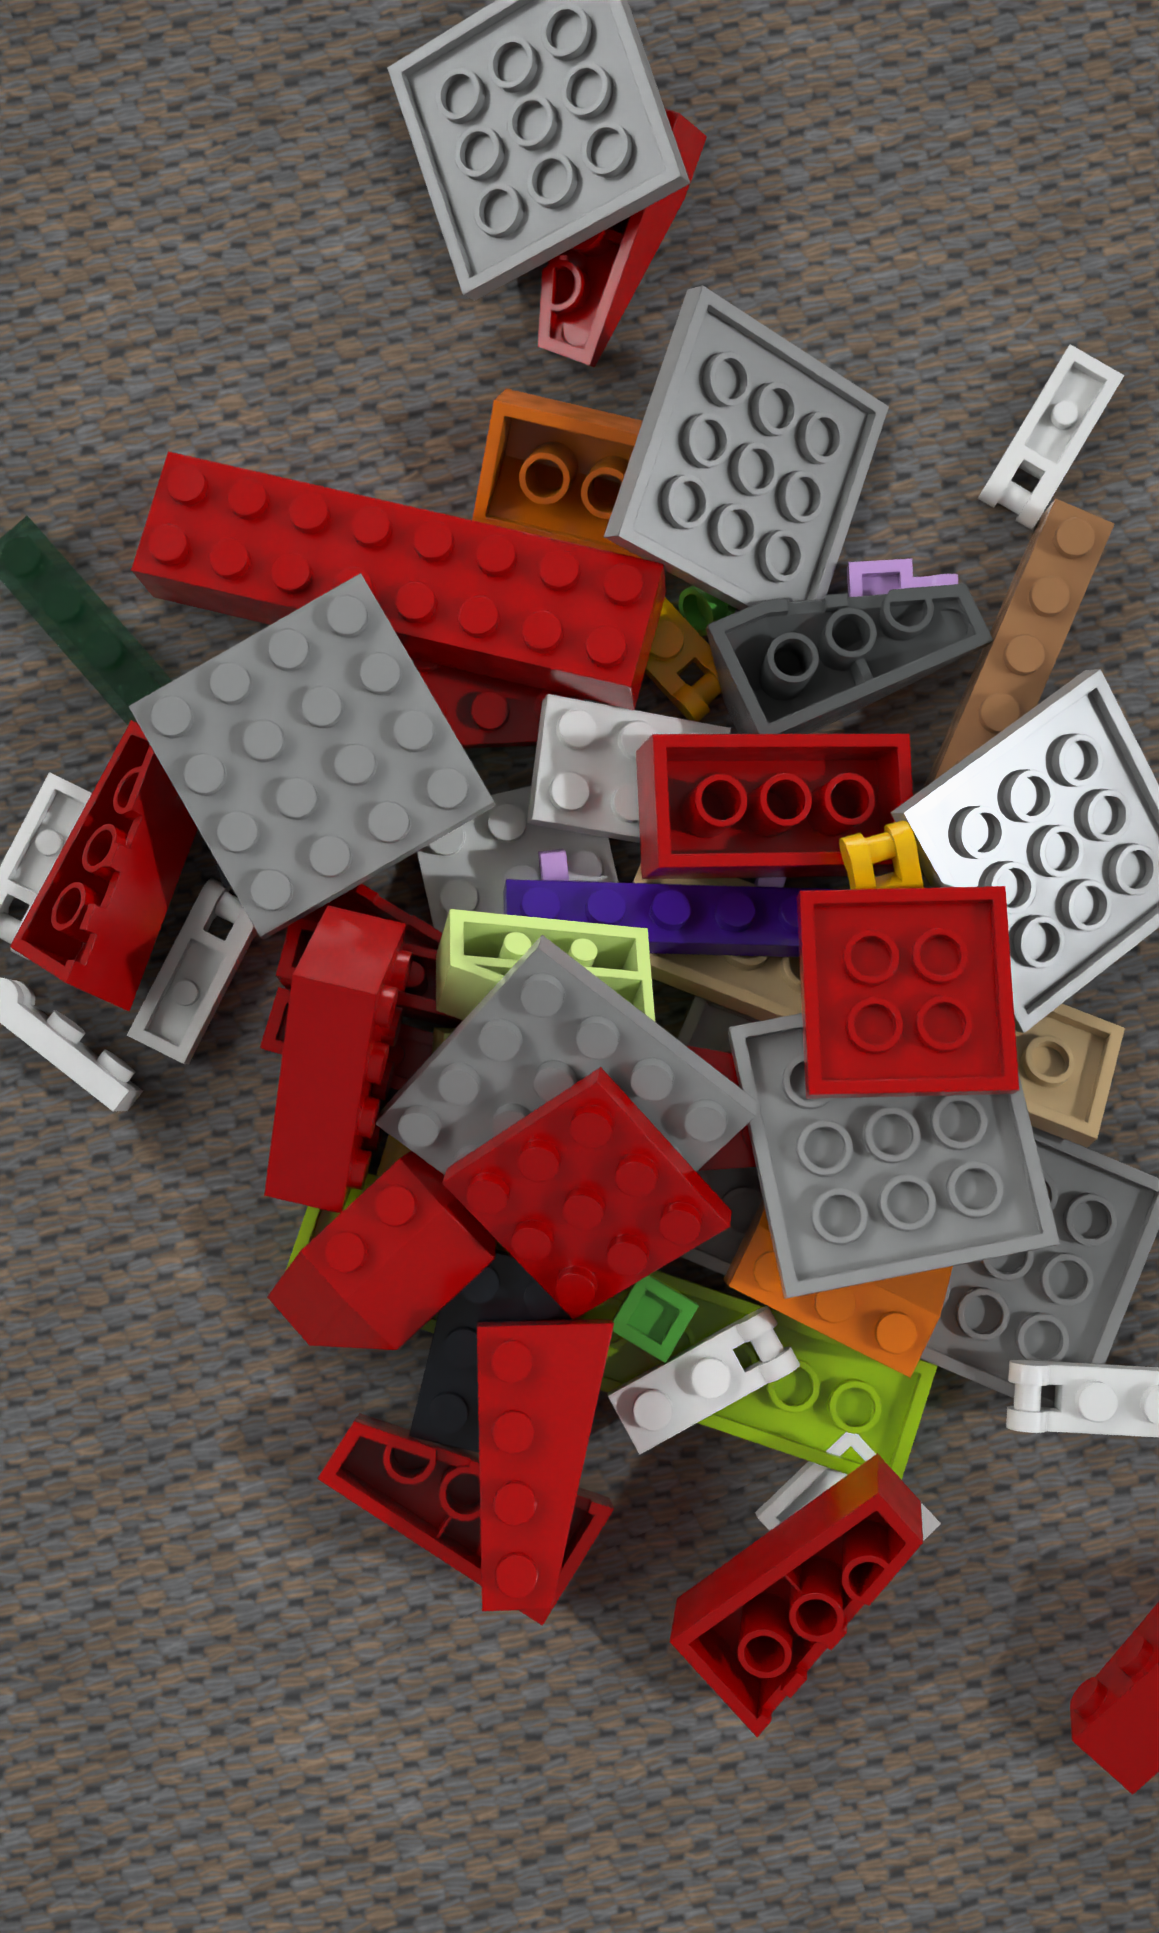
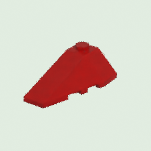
[538,109,707,368]

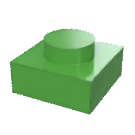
[612,1275,699,1363]

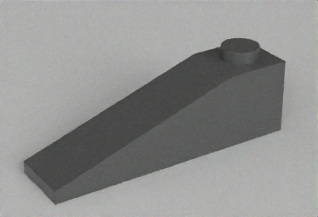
[706,583,993,734]

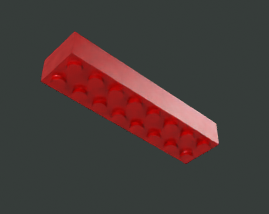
[131,451,666,710]

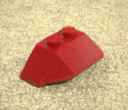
[267,1151,497,1350]

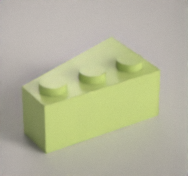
[436,909,655,1022]

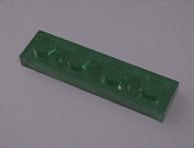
[0,516,173,725]

